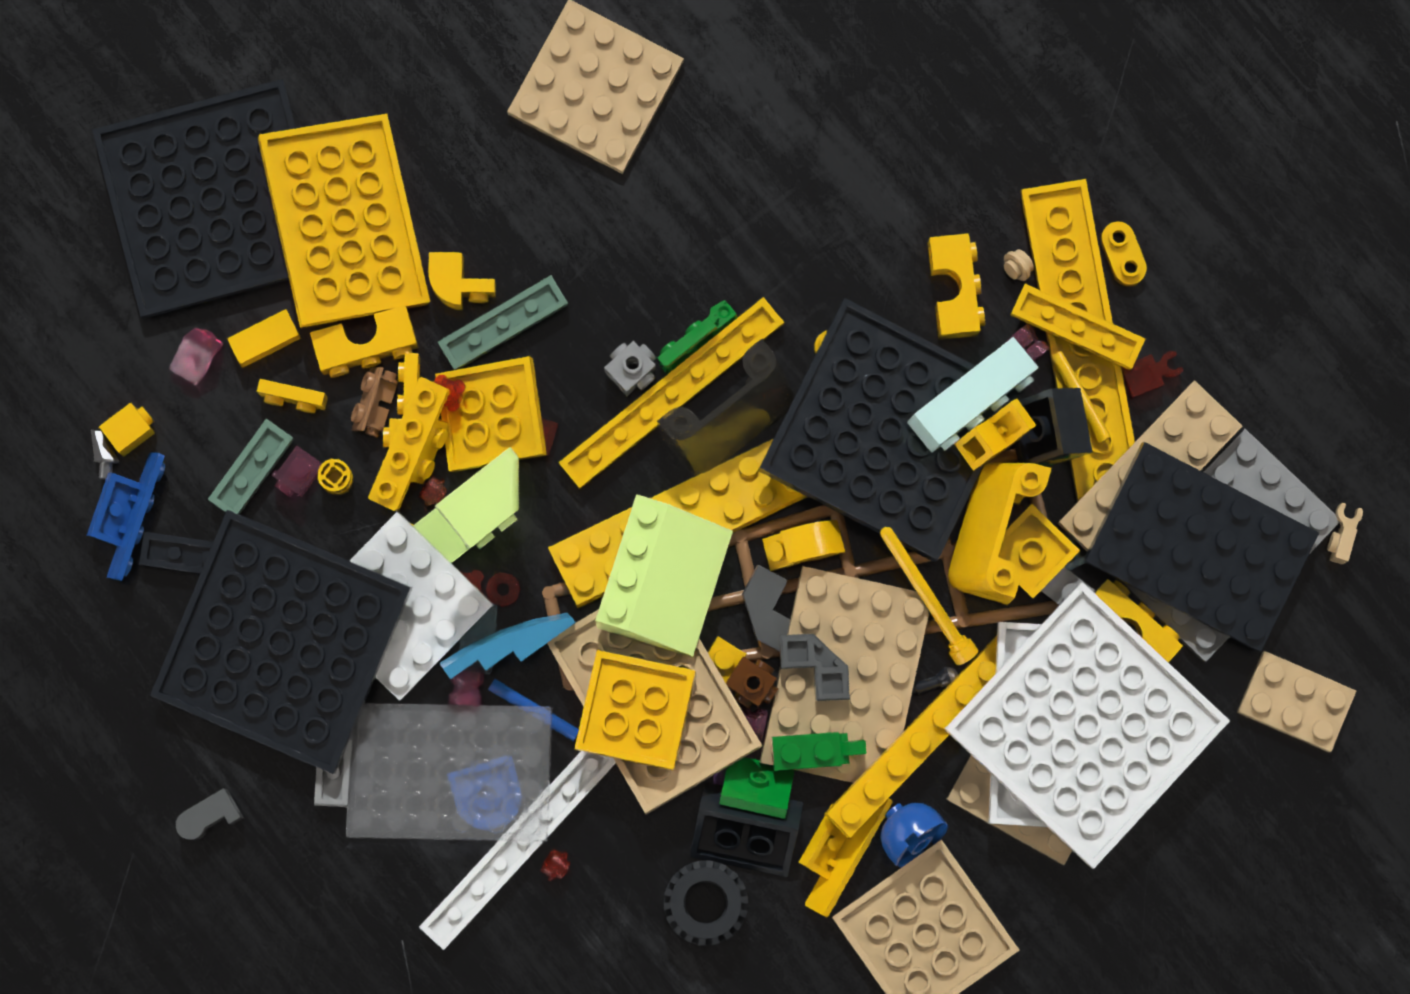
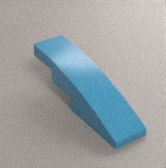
[439,613,576,679]

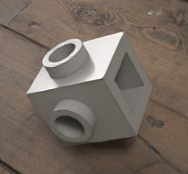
[604,341,656,396]

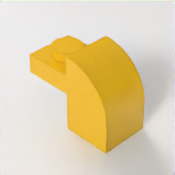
[429,252,496,310]
[954,399,1036,471]
[762,520,845,571]

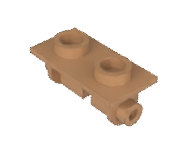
[351,367,398,437]

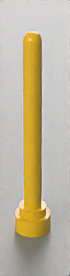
[880,527,978,665]

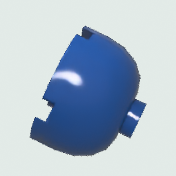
[880,803,948,868]

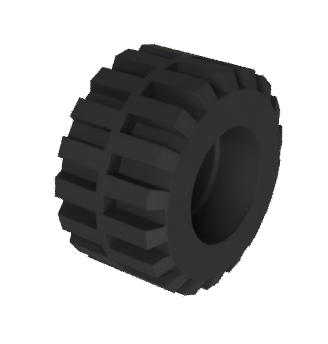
[664,860,748,945]

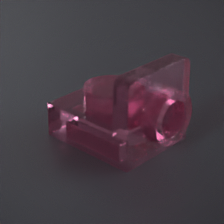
[272,446,322,498]

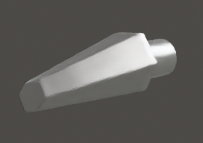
[91,430,119,479]

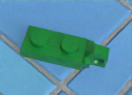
[657,300,738,375]
[771,732,867,771]

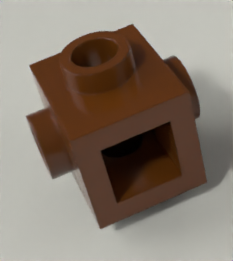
[726,657,779,709]

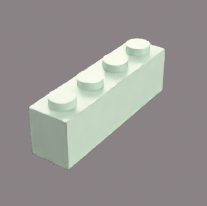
[907,337,1039,453]

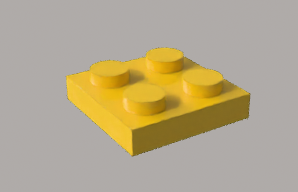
[998,504,1080,598]

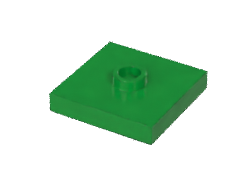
[719,757,795,819]

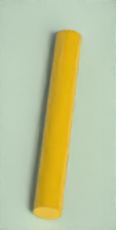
[1050,351,1111,443]

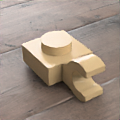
[1327,503,1363,564]

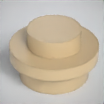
[1004,249,1034,281]

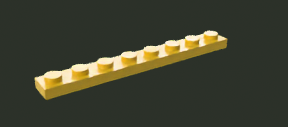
[559,297,784,489]
[824,635,997,838]

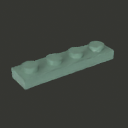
[438,275,568,370]

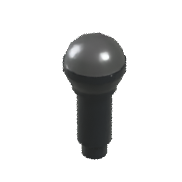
[912,667,959,696]

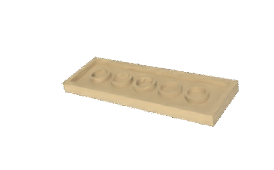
[1058,380,1242,551]

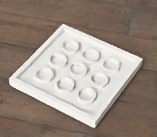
[350,512,494,701]

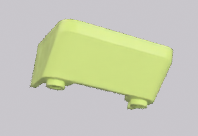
[413,447,519,563]

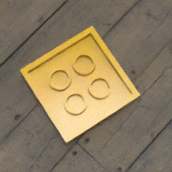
[435,356,547,472]
[575,650,696,771]

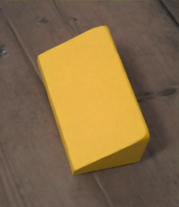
[227,309,301,368]

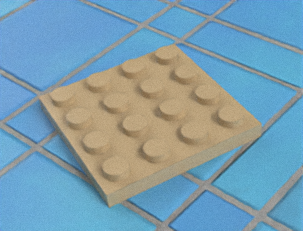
[507,0,684,174]
[832,840,1019,994]

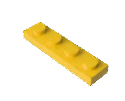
[1010,284,1145,370]

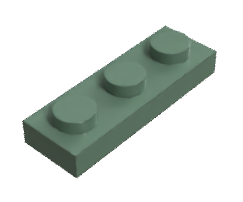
[208,419,294,514]

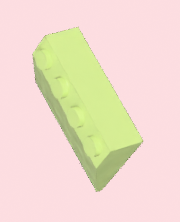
[595,494,733,657]

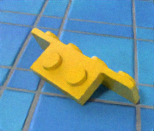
[368,377,449,511]
[799,798,893,917]

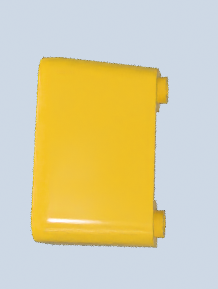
[948,463,1052,605]

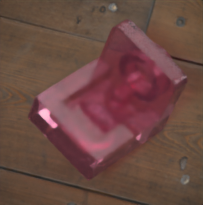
[169,328,223,385]

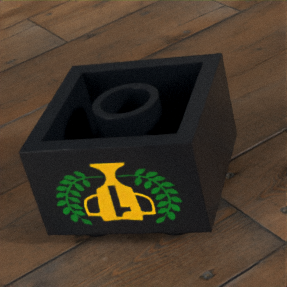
[1014,388,1093,467]

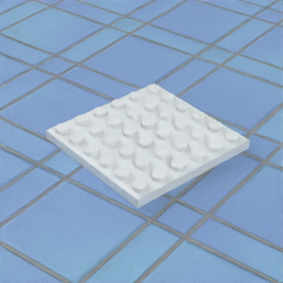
[944,582,1230,869]

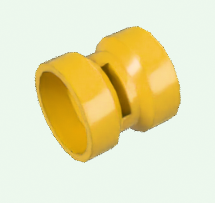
[318,459,353,495]

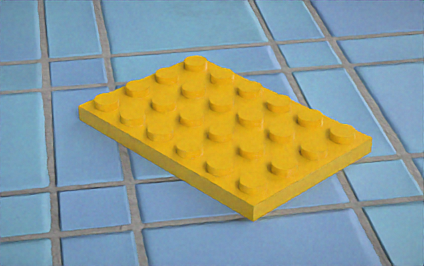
[258,114,430,328]

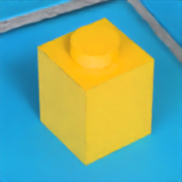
[99,403,155,457]

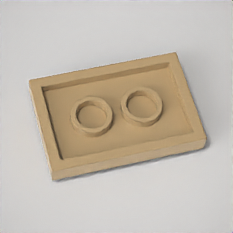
[1237,651,1356,752]

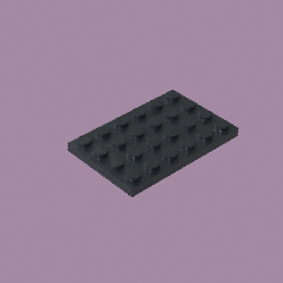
[1083,442,1319,652]

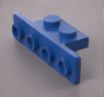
[87,452,165,581]

